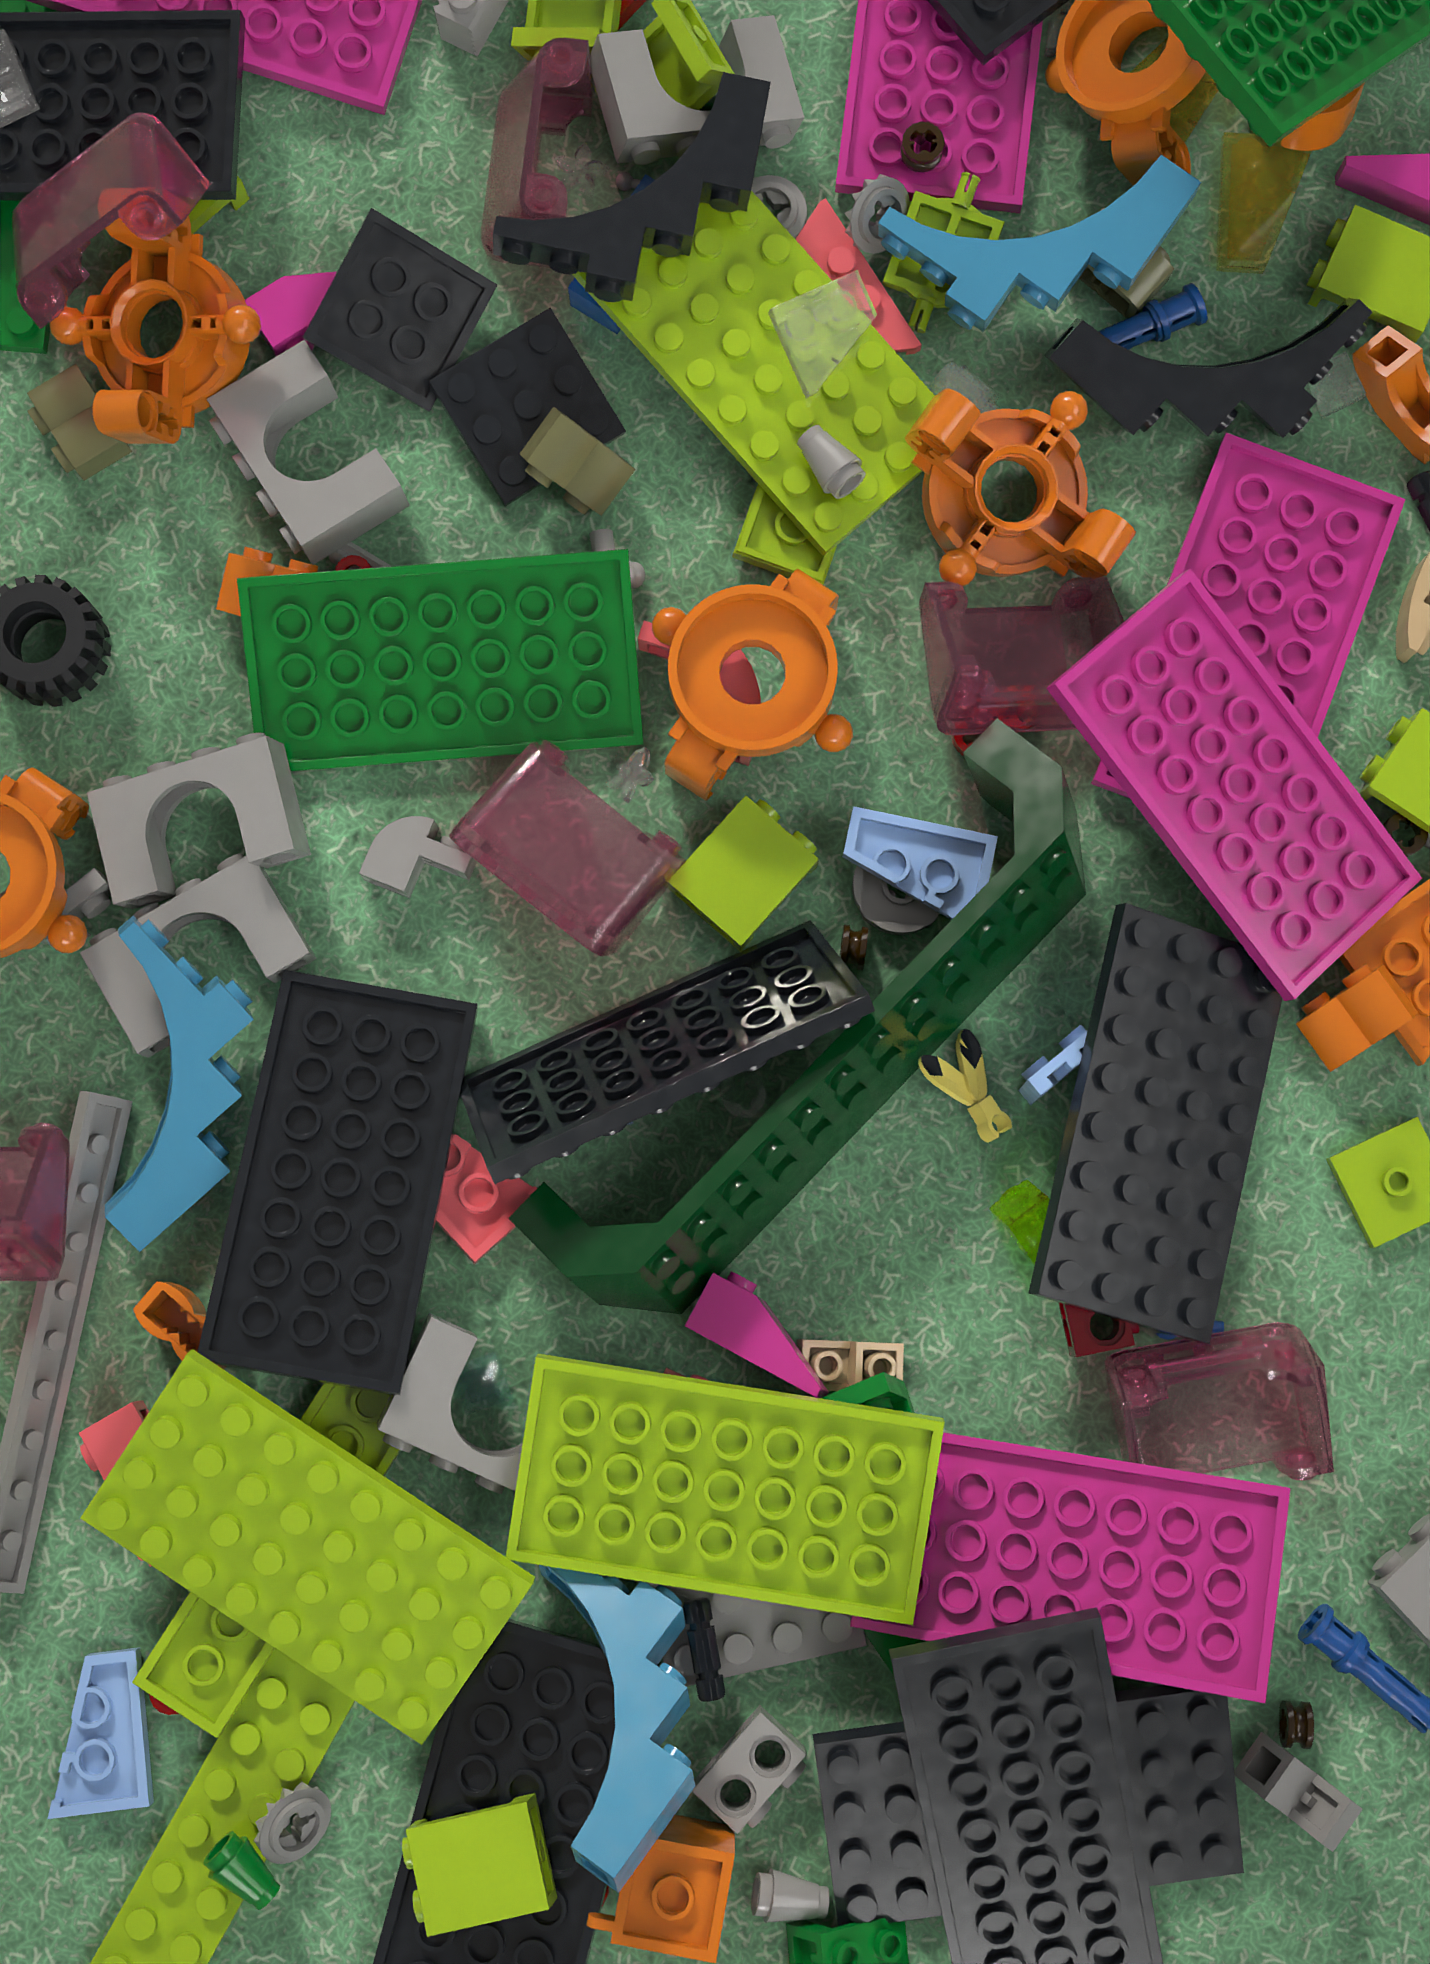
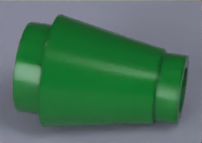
[203,1831,280,1910]

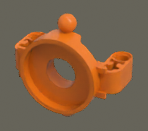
[1045,0,1206,186]
[50,191,262,444]
[905,388,1136,587]
[652,569,853,801]
[0,767,89,958]

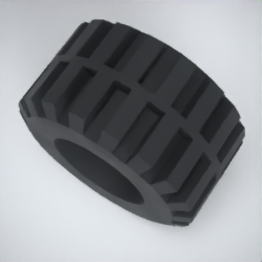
[0,574,111,707]

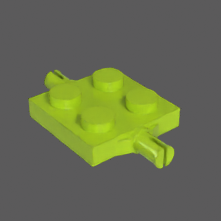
[883,172,1004,334]

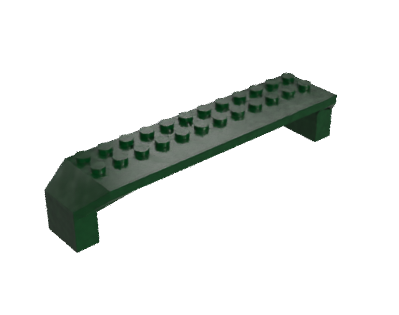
[509,718,1086,1314]

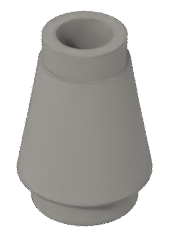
[797,425,866,499]
[751,1868,829,1923]

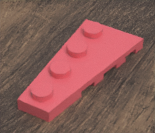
[436,1134,537,1265]

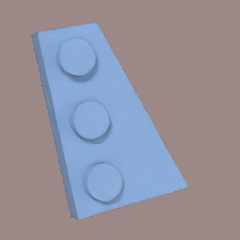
[842,806,998,920]
[1018,1025,1087,1105]
[47,1647,154,1819]

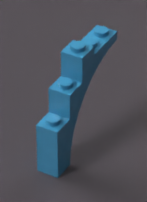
[878,155,1201,332]
[105,916,253,1252]
[539,1565,695,1893]

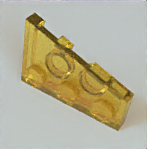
[1216,132,1312,274]

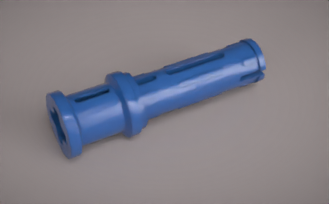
[1098,283,1208,350]
[1298,1604,1430,1733]

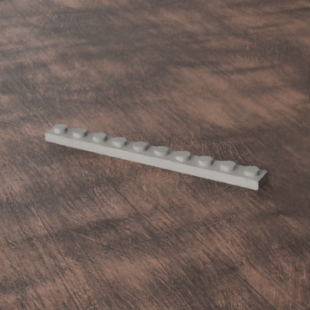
[0,1090,133,1594]

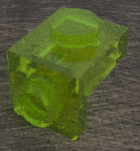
[989,1180,1049,1266]

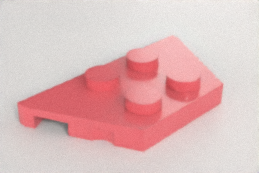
[795,198,922,355]

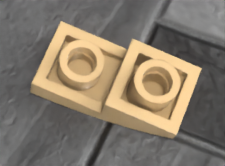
[1396,552,1430,663]
[796,1339,904,1391]

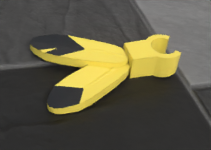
[918,1029,1012,1143]

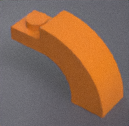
[1352,325,1430,465]

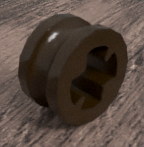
[900,122,944,173]
[1383,813,1428,857]
[839,925,868,971]
[1279,1700,1314,1749]

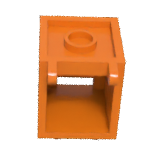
[586,1815,735,1964]

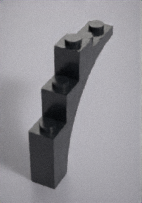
[493,72,771,302]
[1044,298,1373,438]

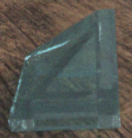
[456,1351,513,1415]

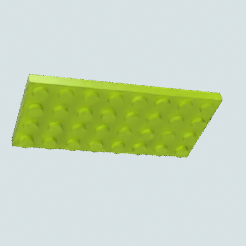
[572,190,935,557]
[80,1349,535,1745]
[505,1354,945,1625]

